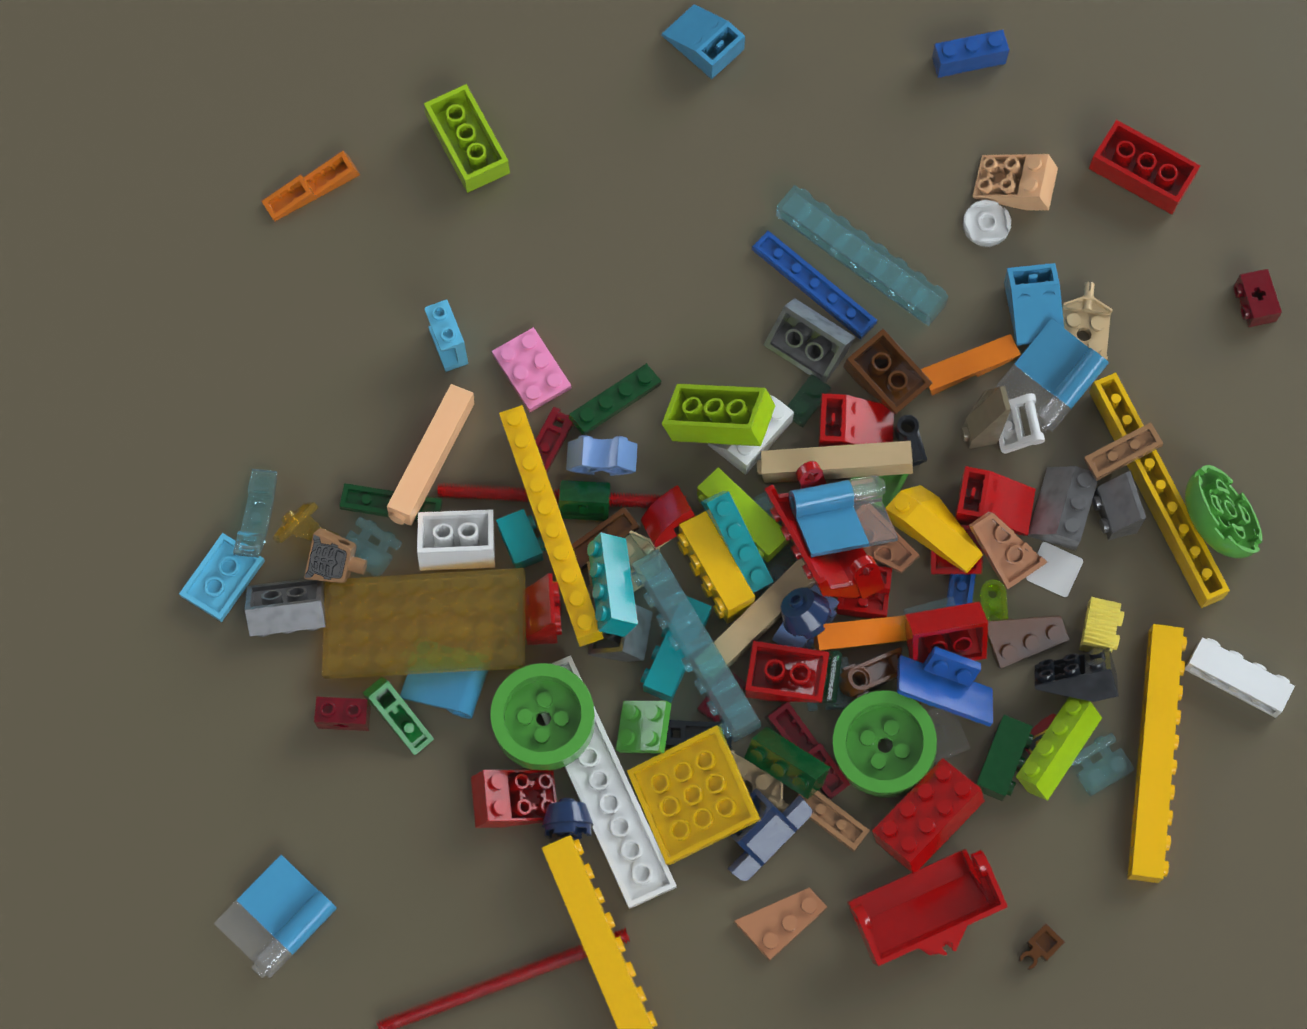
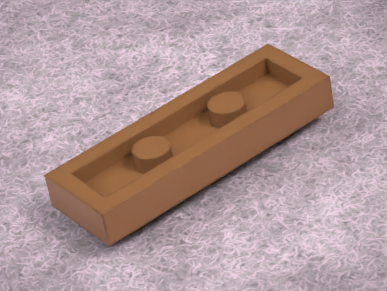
[1084,422,1163,481]
[796,791,870,852]

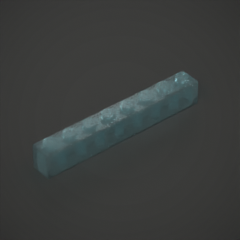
[776,185,949,326]
[631,549,761,743]

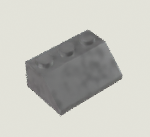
[764,298,855,384]
[1028,466,1098,551]
[245,579,326,637]

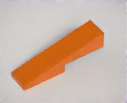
[262,151,360,221]
[920,334,1021,396]
[813,615,907,651]

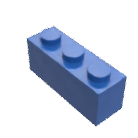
[932,30,1009,78]

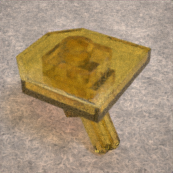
[272,502,339,543]

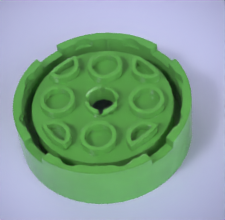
[491,663,595,771]
[833,690,937,798]

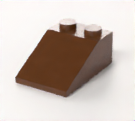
[843,329,932,415]

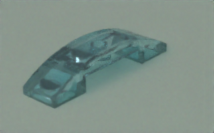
[233,469,277,558]

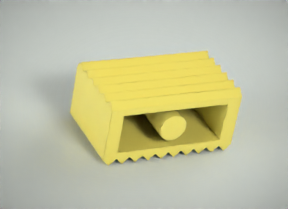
[1079,597,1124,653]

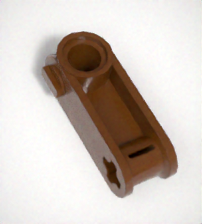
[839,647,903,699]

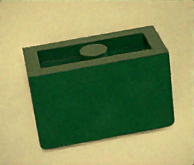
[559,480,610,521]

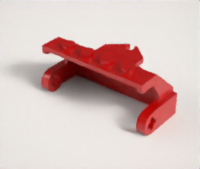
[765,461,885,599]
[847,849,1008,966]

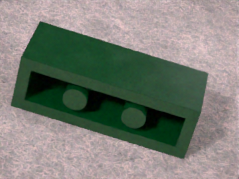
[976,715,1034,801]
[744,727,831,799]

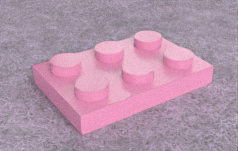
[492,327,572,413]

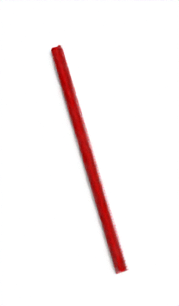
[437,483,686,508]
[376,928,630,1029]

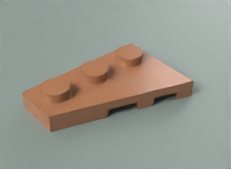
[856,502,920,574]
[969,512,1048,589]
[734,888,827,961]

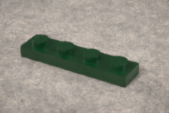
[569,363,662,435]
[339,483,443,522]

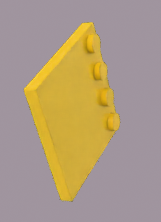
[627,725,761,865]

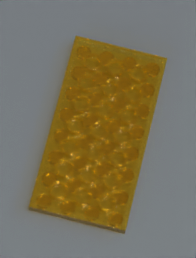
[322,568,525,679]

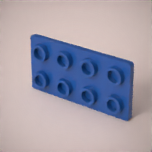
[897,646,993,726]

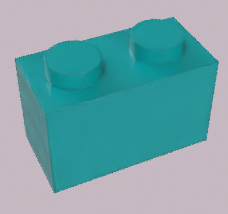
[496,509,546,571]

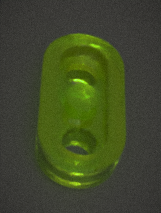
[980,580,1008,620]

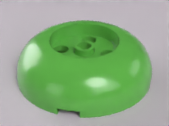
[1185,465,1262,559]

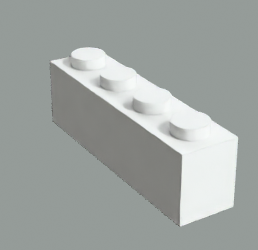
[1185,637,1295,718]

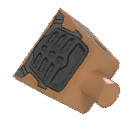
[304,528,367,583]

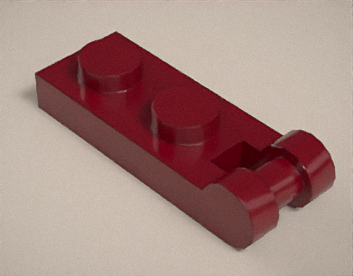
[535,406,574,473]

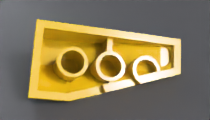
[885,485,983,574]

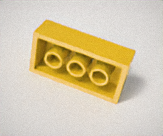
[677,511,755,624]

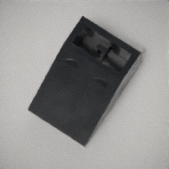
[1035,648,1119,702]

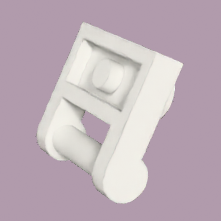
[999,393,1045,454]

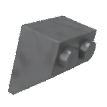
[1092,471,1146,540]
[588,604,653,662]

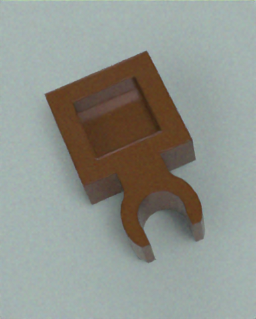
[1019,924,1065,970]

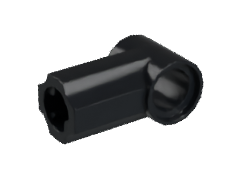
[894,415,927,467]

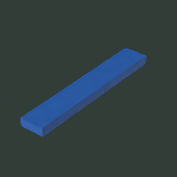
[752,231,877,340]

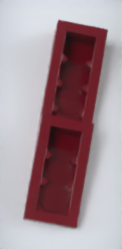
[764,702,851,800]

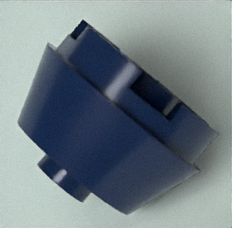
[781,587,832,639]
[542,798,594,840]

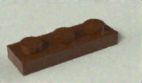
[572,507,640,570]

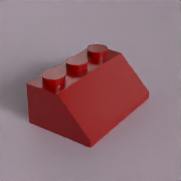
[905,602,988,663]

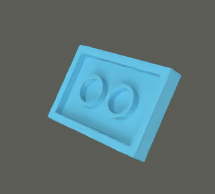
[179,533,265,622]

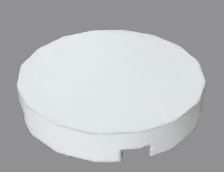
[963,200,1011,247]

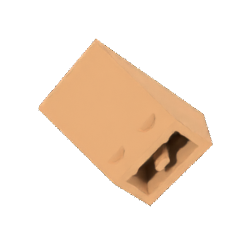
[973,154,1058,210]

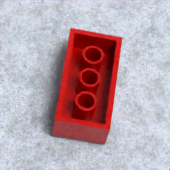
[1089,120,1201,215]
[872,758,985,875]

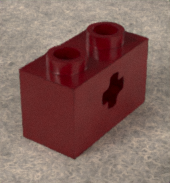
[1234,269,1282,328]
[314,697,371,731]

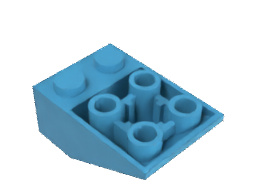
[661,4,745,79]
[1004,263,1064,346]

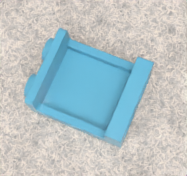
[425,299,468,372]

